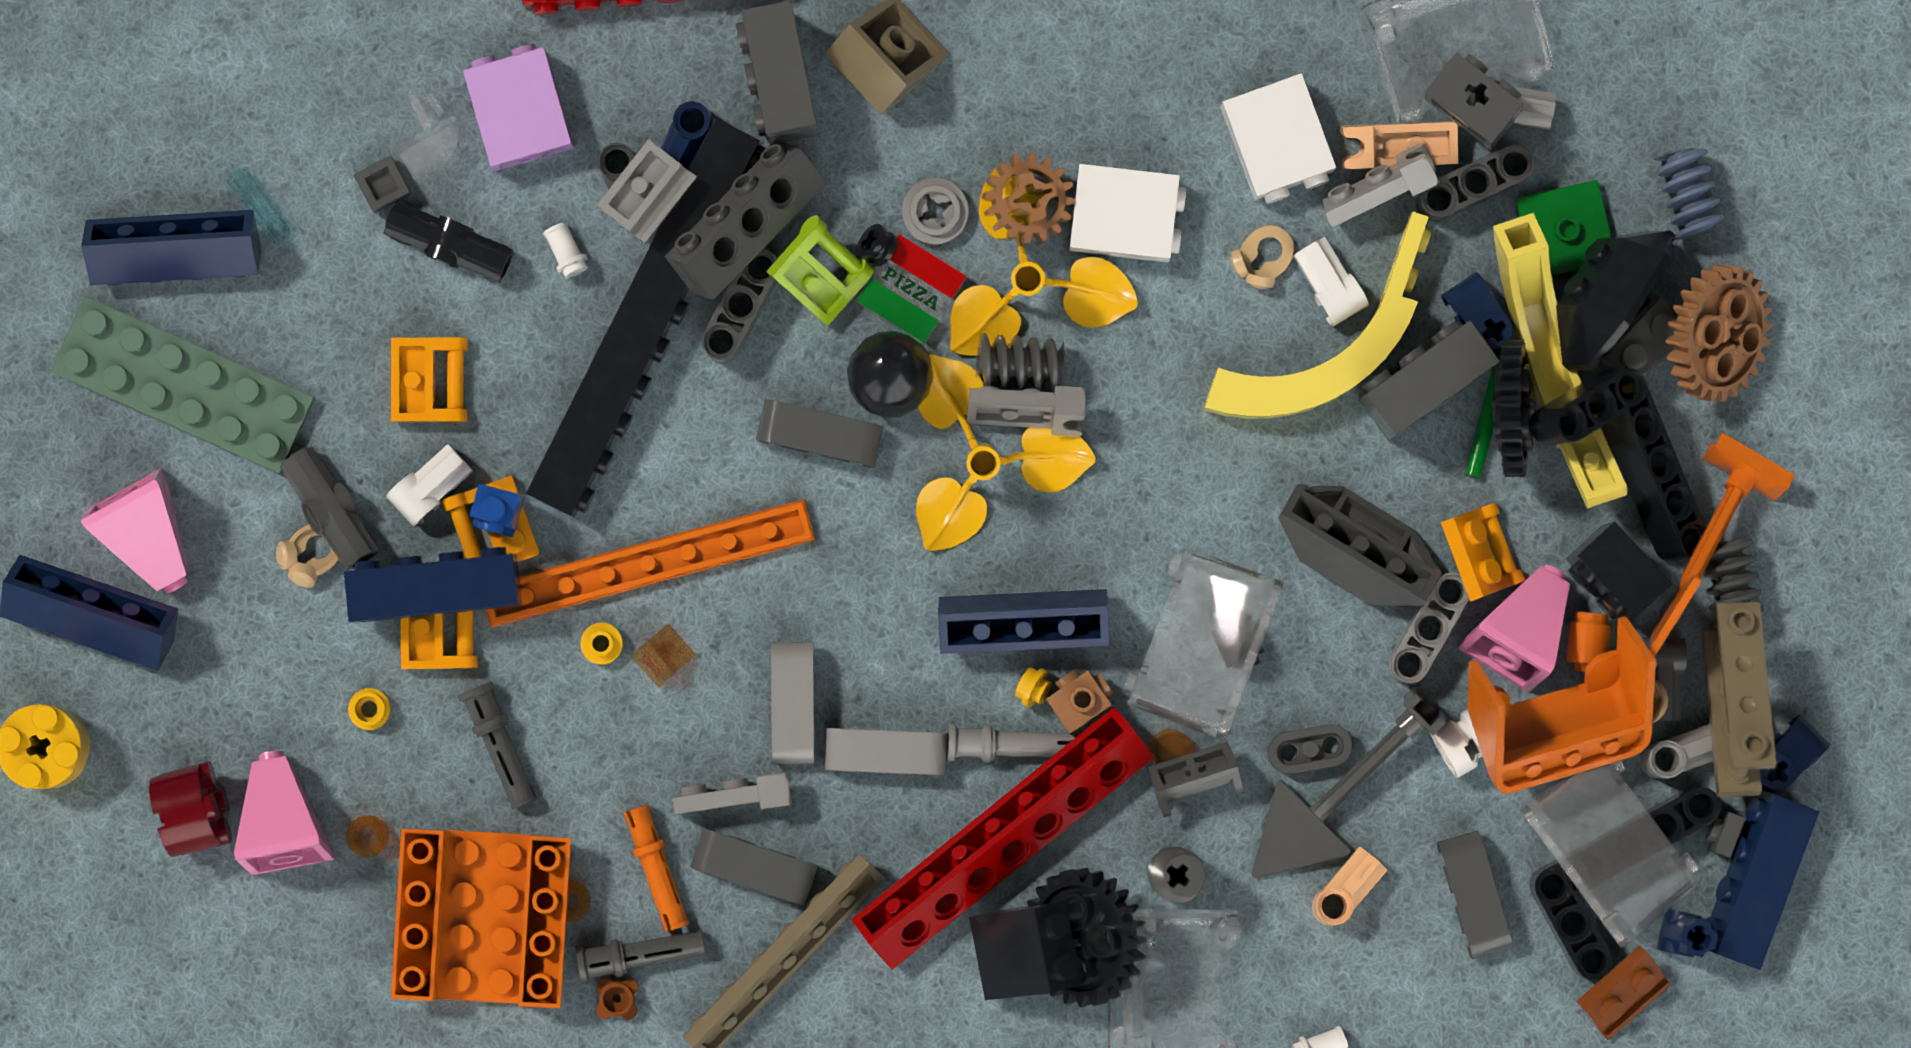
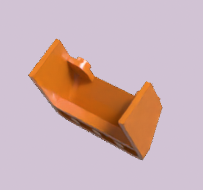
[1468,616,1656,793]

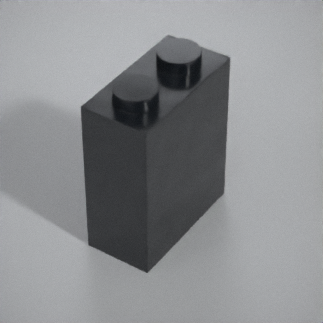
[969,901,1082,1000]

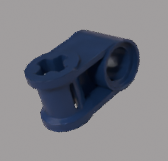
[1441,272,1513,354]
[1760,714,1830,792]

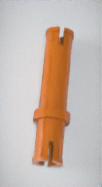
[623,804,690,932]

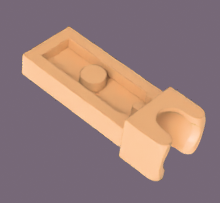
[1340,121,1459,169]

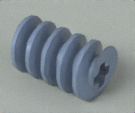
[1654,148,1726,240]

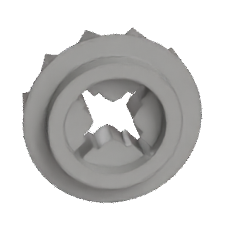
[902,178,969,245]

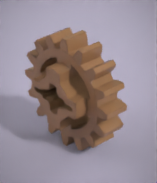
[982,152,1075,246]

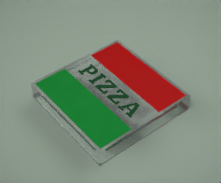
[854,231,969,347]

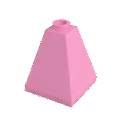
[80,468,189,594]
[1457,565,1570,693]
[234,751,334,875]

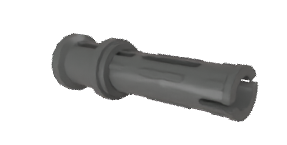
[457,681,537,810]
[575,930,706,984]

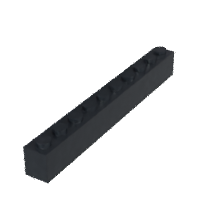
[526,118,762,518]

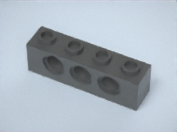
[665,141,826,300]

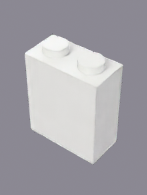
[1220,73,1336,204]
[1069,164,1186,263]

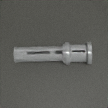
[947,724,1075,763]

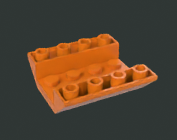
[391,828,571,1008]

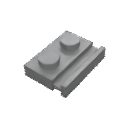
[596,139,697,244]

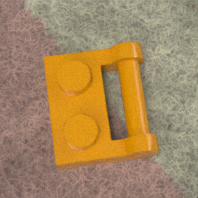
[391,337,468,423]
[441,475,541,563]
[1440,502,1526,602]
[400,611,478,669]

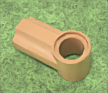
[1311,846,1387,926]

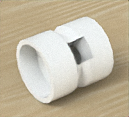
[1429,709,1483,779]

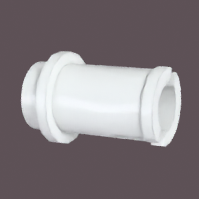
[543,222,588,279]
[1292,1026,1349,1048]

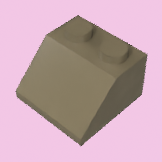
[825,0,951,115]

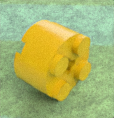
[0,704,90,789]

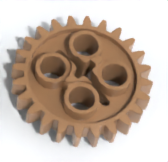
[1666,265,1773,402]

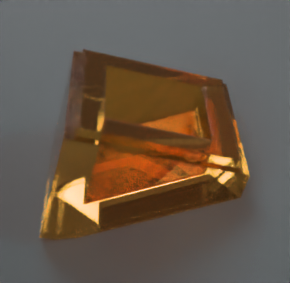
[631,624,696,688]

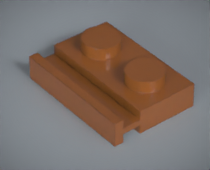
[1576,945,1671,1040]

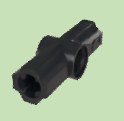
[383,201,514,283]

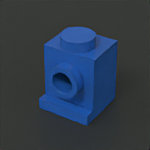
[469,483,525,538]

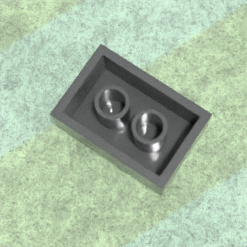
[736,0,819,145]
[1359,320,1500,440]

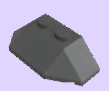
[1278,484,1442,606]

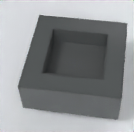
[354,155,412,213]
[1706,811,1745,858]

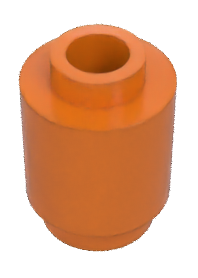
[1566,612,1612,672]

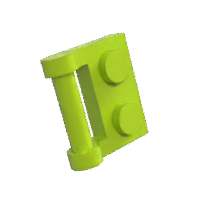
[766,215,874,326]

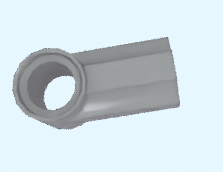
[1469,80,1556,130]
[1640,723,1713,780]

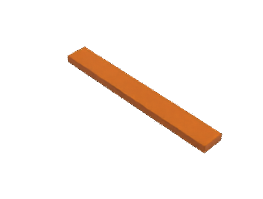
[486,499,815,628]

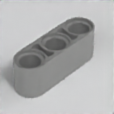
[1388,572,1469,684]
[771,642,815,764]
[824,728,948,775]

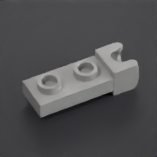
[1322,143,1440,227]
[967,386,1085,436]
[672,772,792,814]

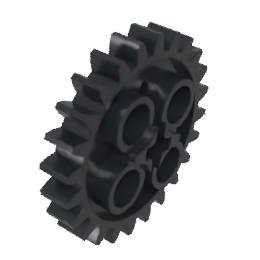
[1492,339,1536,477]
[1027,868,1147,1007]

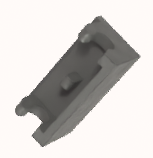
[1148,741,1244,818]

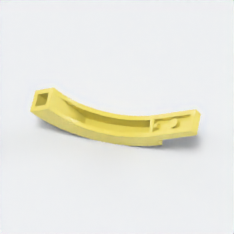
[1203,212,1432,419]
[1493,213,1627,509]

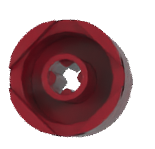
[149,761,232,857]

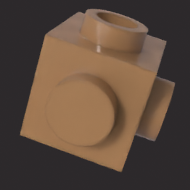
[1046,668,1113,734]

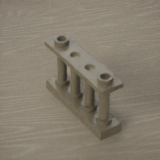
[1702,602,1777,797]

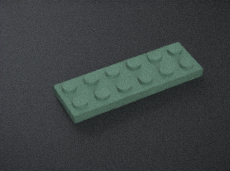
[50,296,315,474]

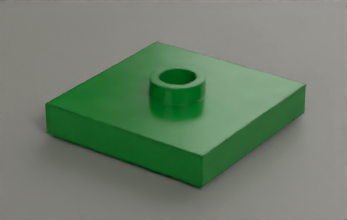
[1515,180,1611,277]

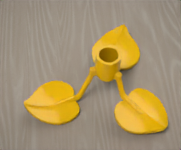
[950,163,1138,356]
[916,354,1096,551]

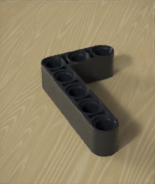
[1530,368,1706,561]
[1529,786,1721,981]

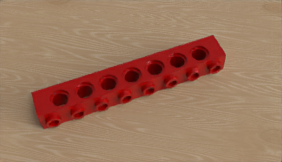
[851,707,1155,970]

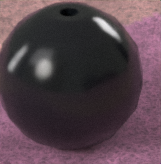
[847,331,933,418]

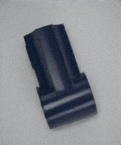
[659,101,714,170]
[1656,908,1718,958]

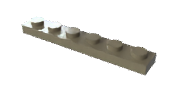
[683,854,886,1048]

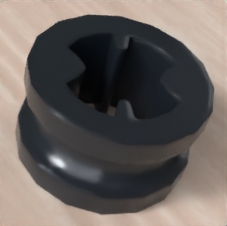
[857,224,898,267]

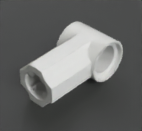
[1293,237,1369,327]
[386,444,473,528]

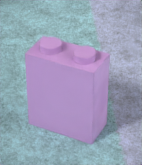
[463,44,574,171]

